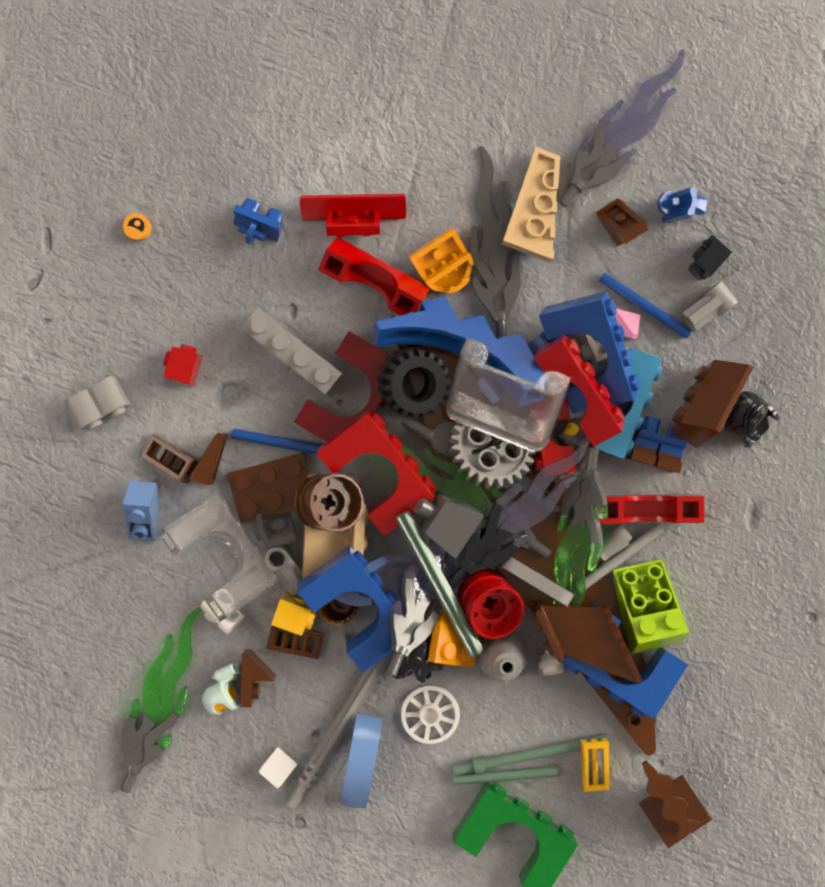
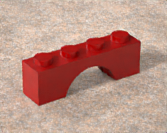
[318,237,430,316]
[534,334,625,447]
[597,494,704,524]

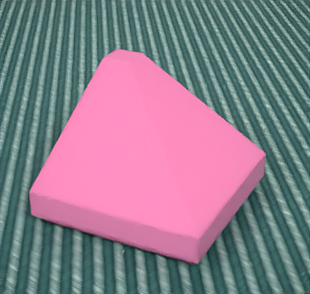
[615,309,640,340]

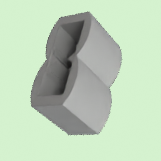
[64,376,131,431]

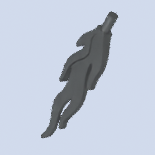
[469,146,521,339]

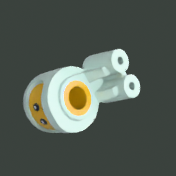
[202,663,242,715]

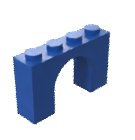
[539,291,640,413]
[297,545,402,673]
[564,603,688,719]

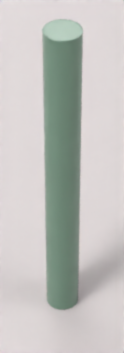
[453,766,558,785]

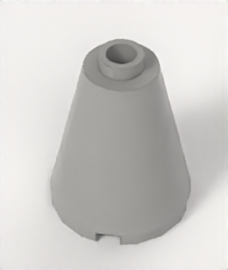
[476,631,528,681]

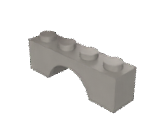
[241,307,343,395]

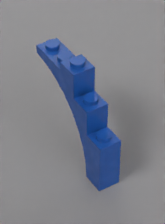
[373,297,549,406]

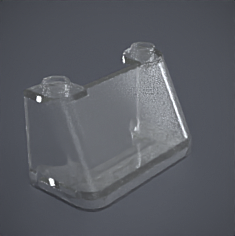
[446,338,571,452]

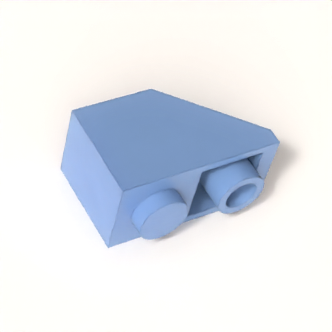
[122,481,159,541]

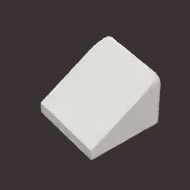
[259,747,297,788]

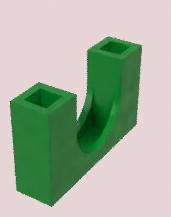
[453,782,578,887]

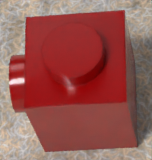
[163,344,203,386]

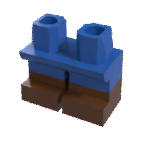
[626,416,687,473]

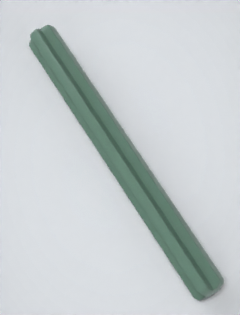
[396,511,483,657]

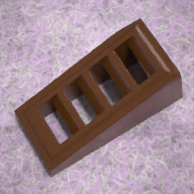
[189,433,228,485]
[140,434,200,484]
[266,625,325,659]

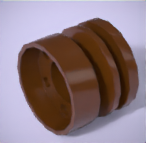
[294,474,364,531]

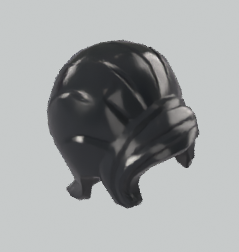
[724,391,780,448]
[392,634,444,683]

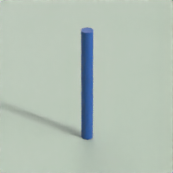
[599,272,692,338]
[231,428,323,454]

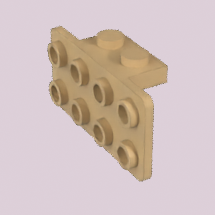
[302,474,369,579]

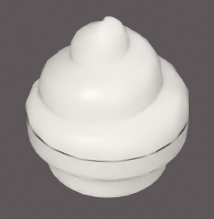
[539,648,565,676]

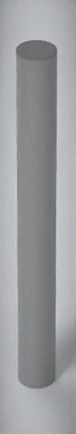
[575,523,664,593]

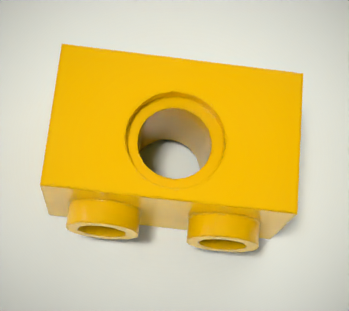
[271,592,318,636]

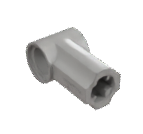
[681,281,738,332]
[264,545,303,596]

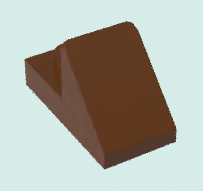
[596,198,648,246]
[241,649,276,708]

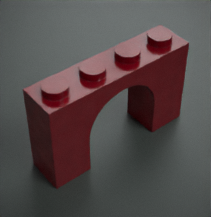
[294,331,392,442]

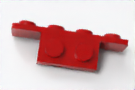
[300,194,406,237]

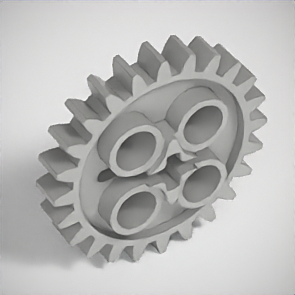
[449,403,536,490]

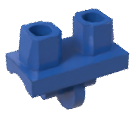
[657,187,707,223]
[233,198,282,245]

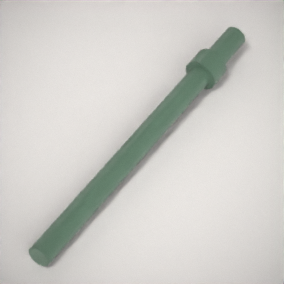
[452,734,608,776]

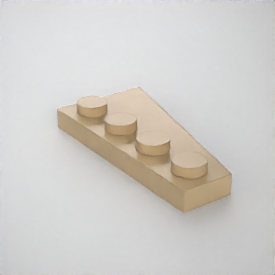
[501,147,560,263]

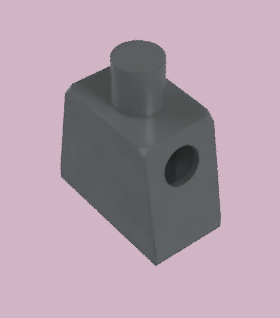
[414,494,484,558]

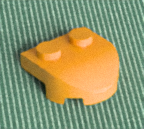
[407,227,473,294]
[428,610,478,668]

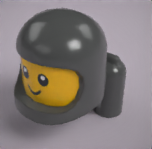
[555,417,590,472]

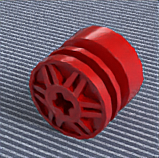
[457,569,524,639]

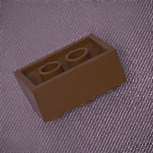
[669,360,754,448]

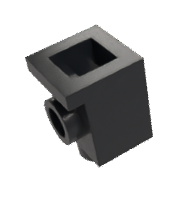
[688,234,732,280]

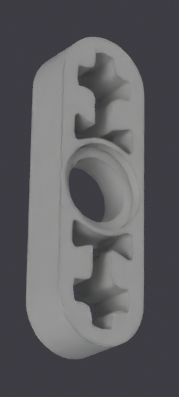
[500,557,574,606]

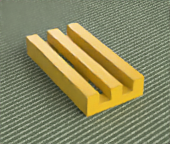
[581,738,610,792]

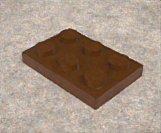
[227,452,310,524]

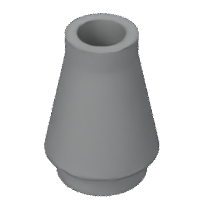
[593,524,632,562]

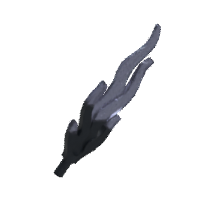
[447,436,589,588]

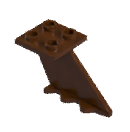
[533,600,642,683]
[639,761,712,848]

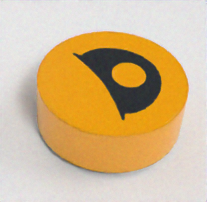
[123,213,151,241]

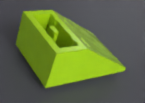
[612,559,689,654]

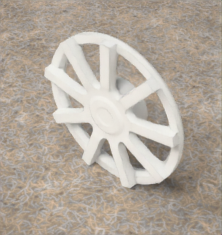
[401,685,460,744]

